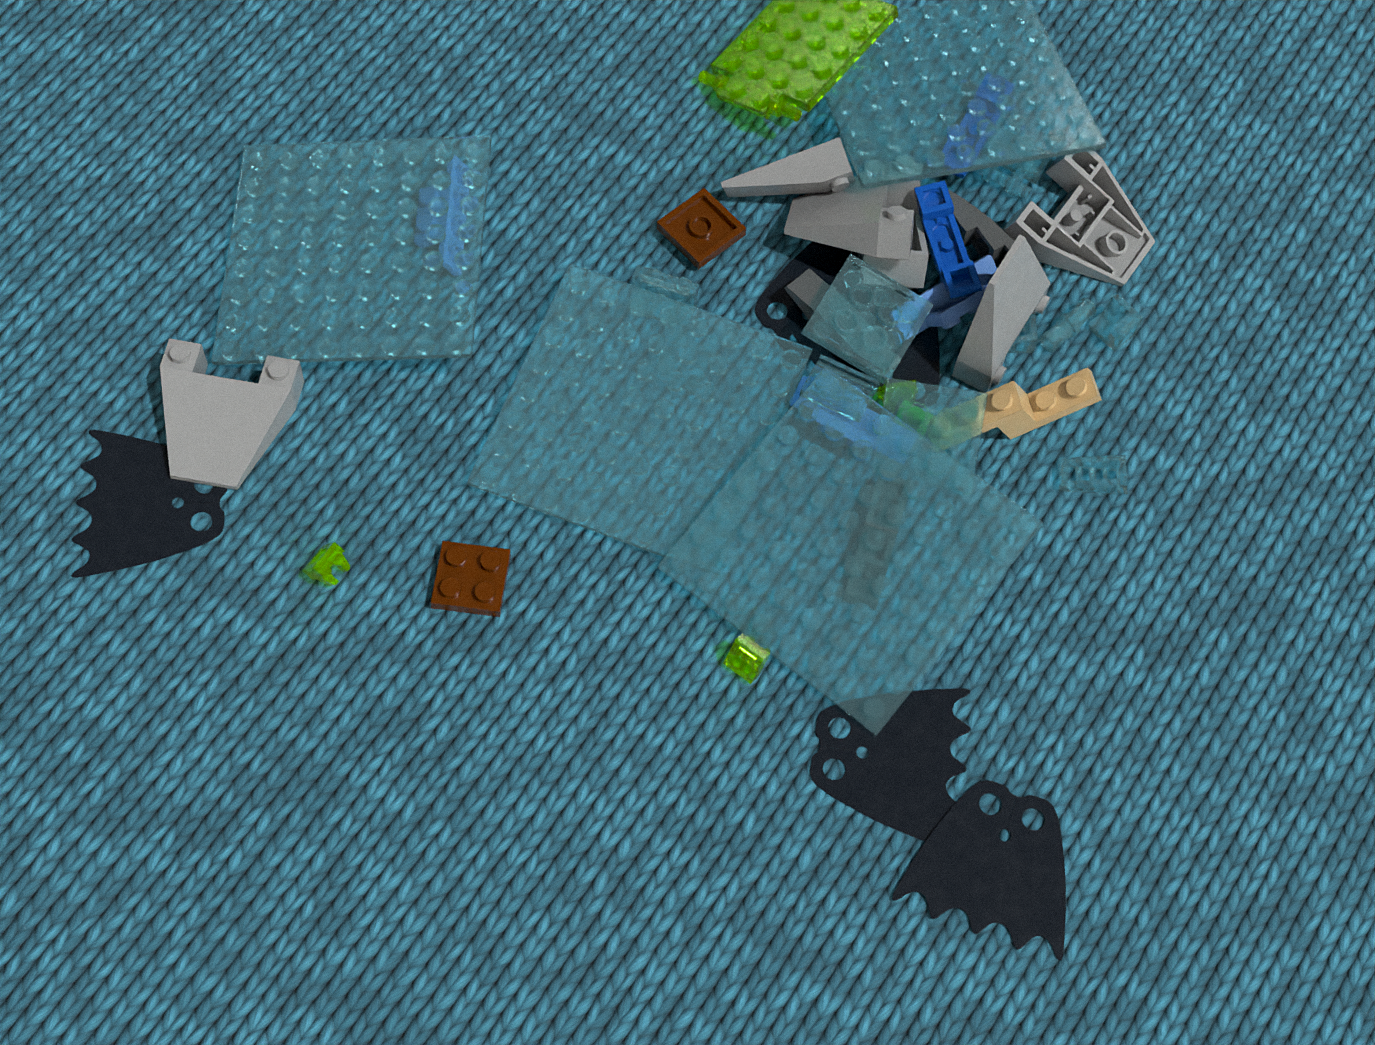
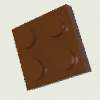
[656,188,746,270]
[431,541,511,617]

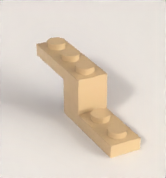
[927,367,1102,453]

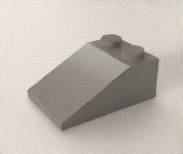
[857,211,929,290]

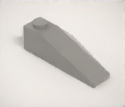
[721,137,856,197]

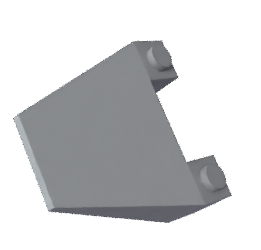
[1002,138,1155,287]
[784,162,923,260]
[952,234,1051,393]
[160,338,304,490]

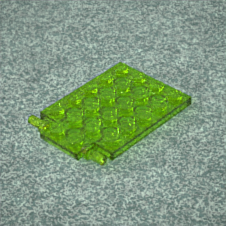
[698,0,899,121]

